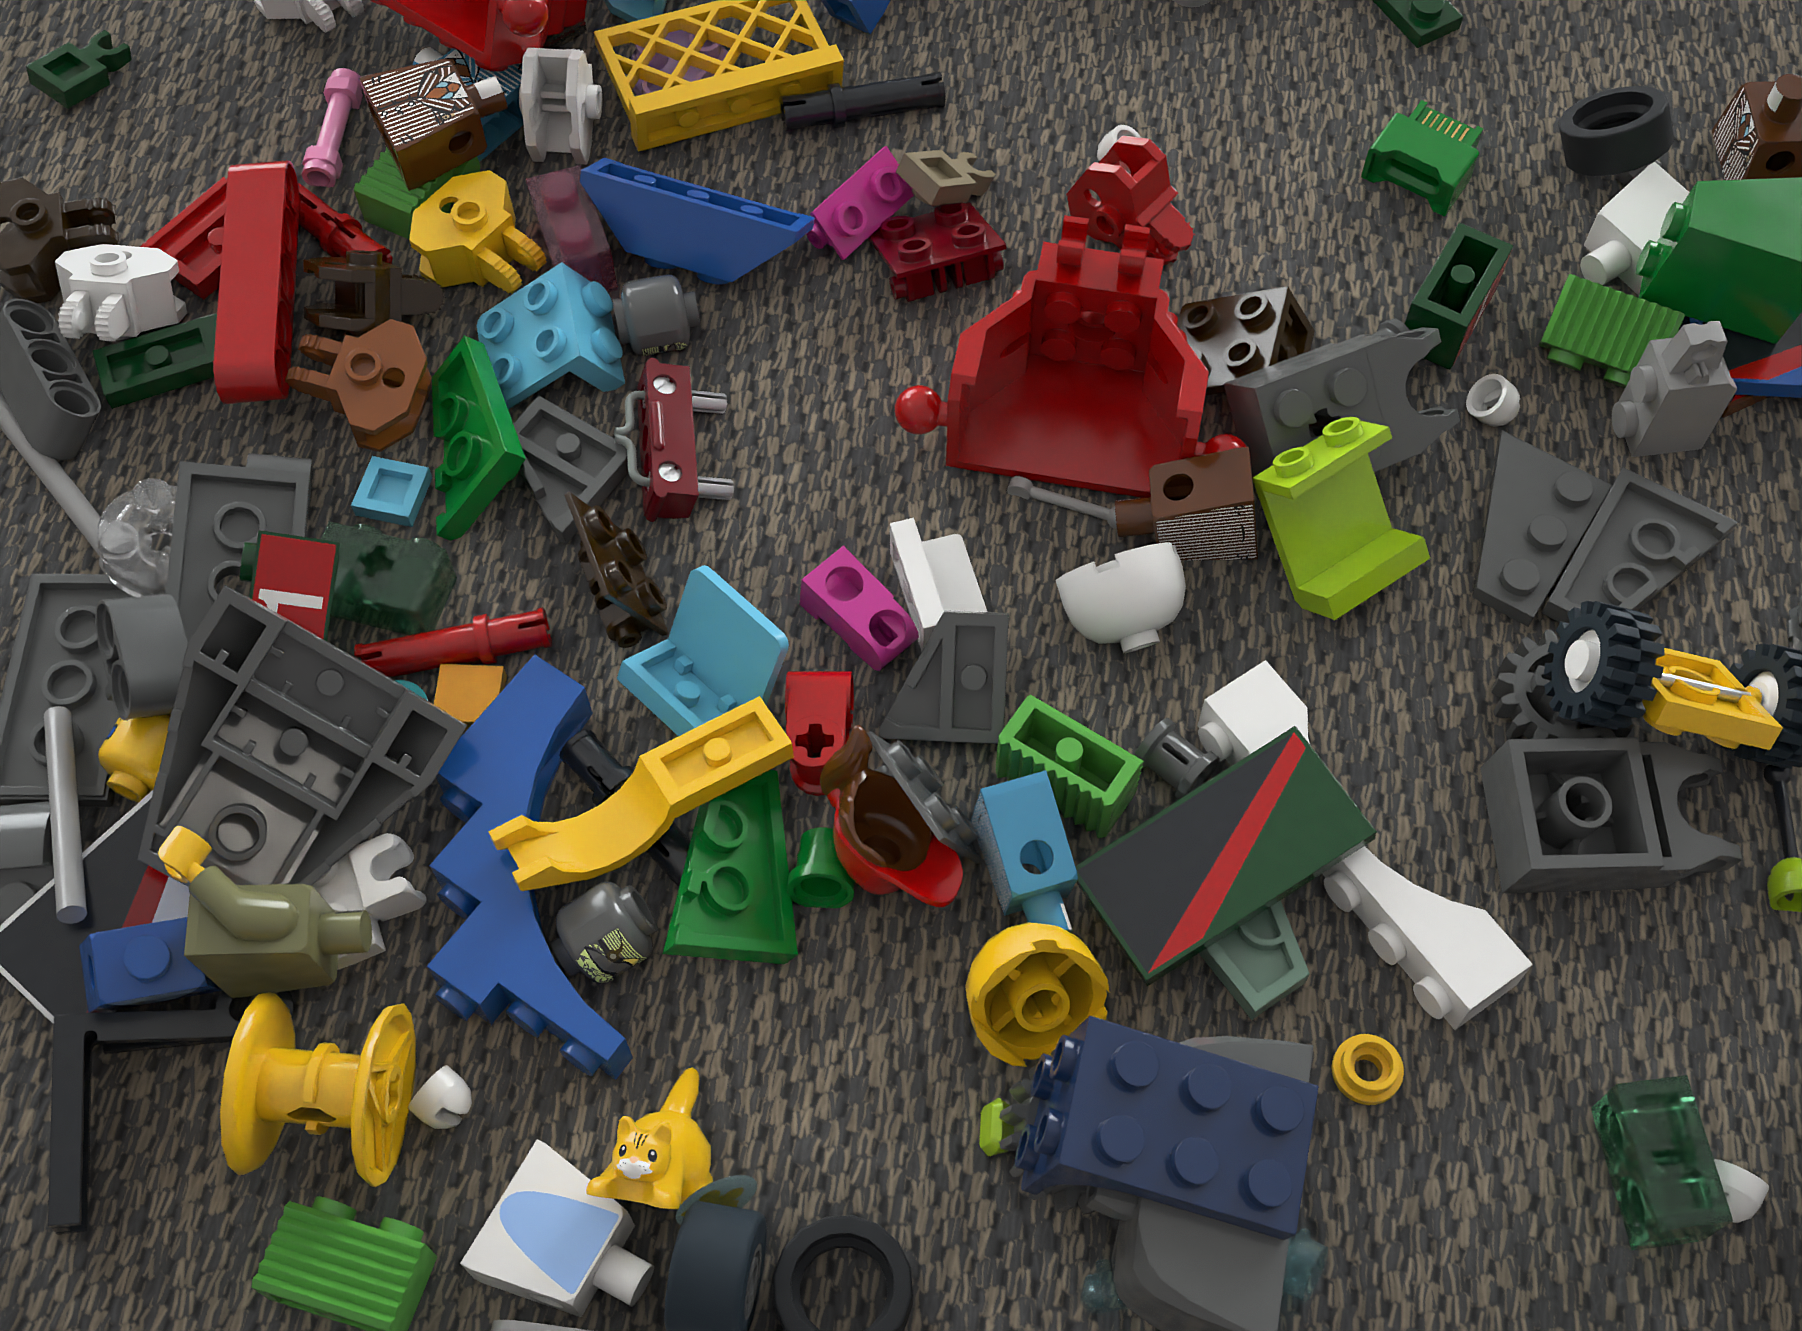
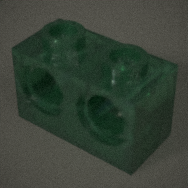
[1591,1075,1733,1251]

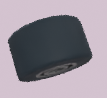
[664,1201,767,1331]

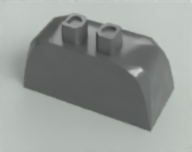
[1085,1036,1314,1331]

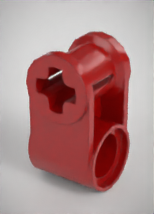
[785,671,854,796]

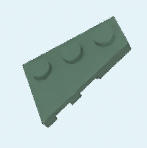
[1199,900,1310,1020]

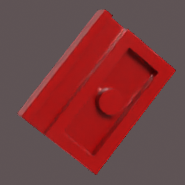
[140,177,227,300]

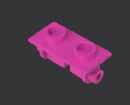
[806,146,914,260]

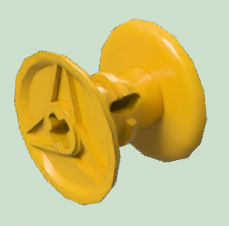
[220,992,416,1187]

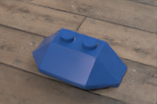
[580,158,815,284]

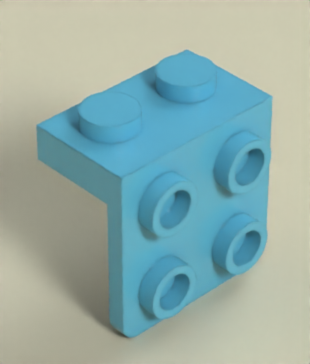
[477,262,625,409]
[617,565,789,736]

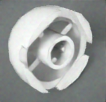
[1056,542,1186,653]

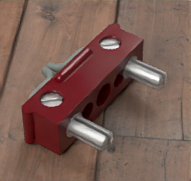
[614,358,734,522]

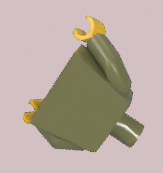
[158,826,372,998]

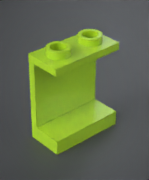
[1252,417,1430,620]

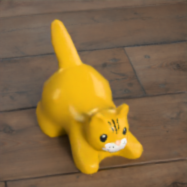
[586,1067,713,1209]

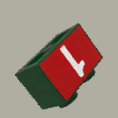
[1404,222,1514,370]
[239,530,341,641]

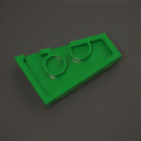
[432,335,526,541]
[663,770,798,964]

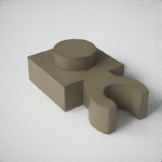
[896,150,996,206]

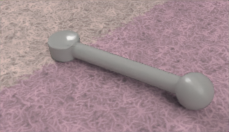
[1007,476,1117,529]

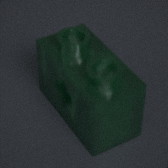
[321,521,457,635]

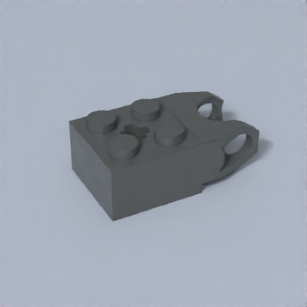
[1223,327,1460,499]
[1480,737,1742,893]

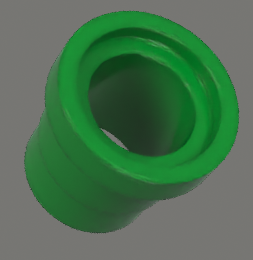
[787,827,855,908]

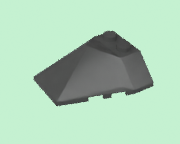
[137,585,467,887]

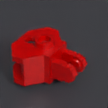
[1066,136,1195,266]

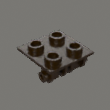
[564,491,669,648]

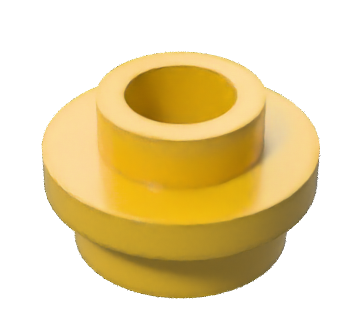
[1332,1034,1404,1105]

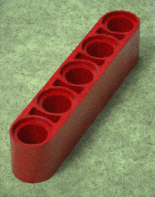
[213,160,300,404]

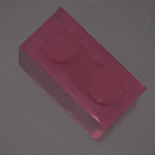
[525,165,618,293]

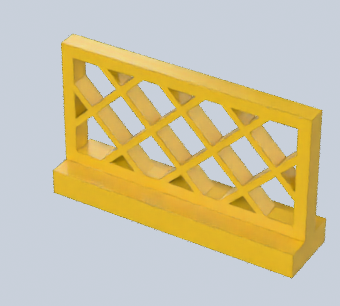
[594,0,844,152]

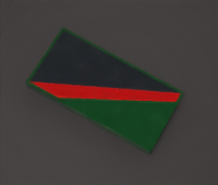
[1075,726,1377,987]

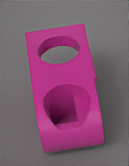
[799,546,919,671]

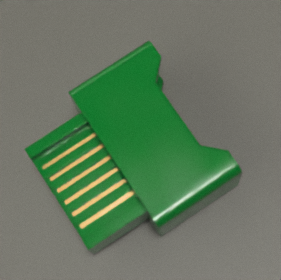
[1361,100,1484,217]

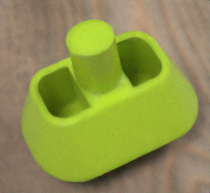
[979,1098,1014,1156]

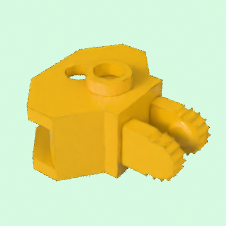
[409,170,547,294]

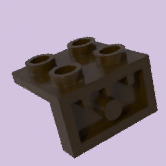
[1177,286,1315,395]

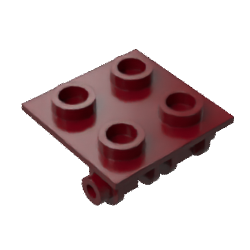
[868,202,1007,302]

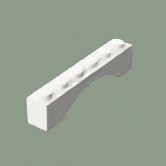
[1197,660,1533,1030]

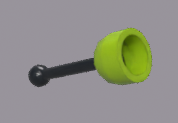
[1764,765,1802,912]

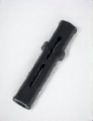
[779,72,946,132]
[559,729,691,887]

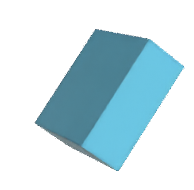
[351,456,433,527]

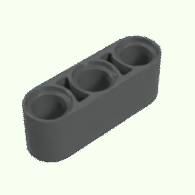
[0,299,101,460]

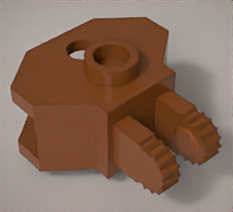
[285,319,432,452]

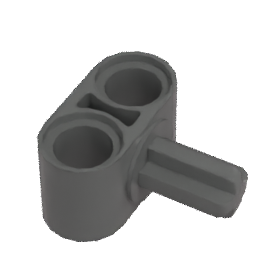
[95,594,188,720]

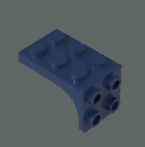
[1015,1016,1319,1240]

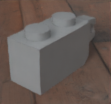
[1612,321,1737,457]

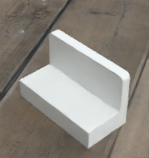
[890,518,987,651]

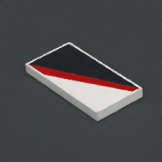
[0,790,190,1024]

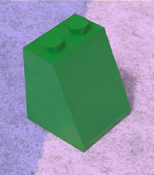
[1636,177,1802,344]

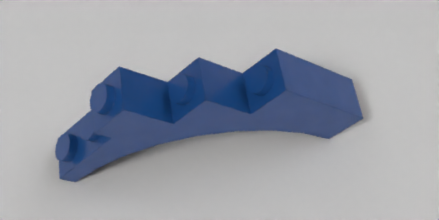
[427,654,633,1080]

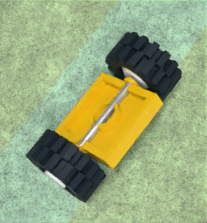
[1544,601,1802,769]

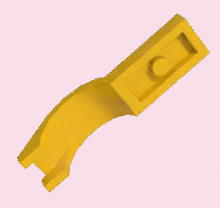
[488,696,794,891]

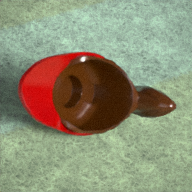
[820,725,963,907]

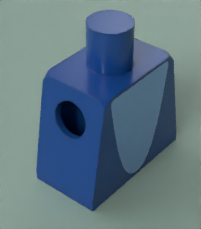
[79,917,222,1013]

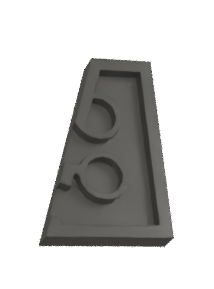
[1472,430,1612,627]
[1542,467,1738,623]

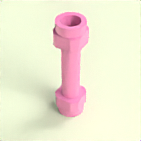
[302,68,363,187]

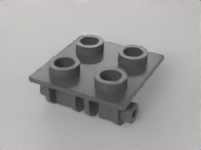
[867,731,983,864]

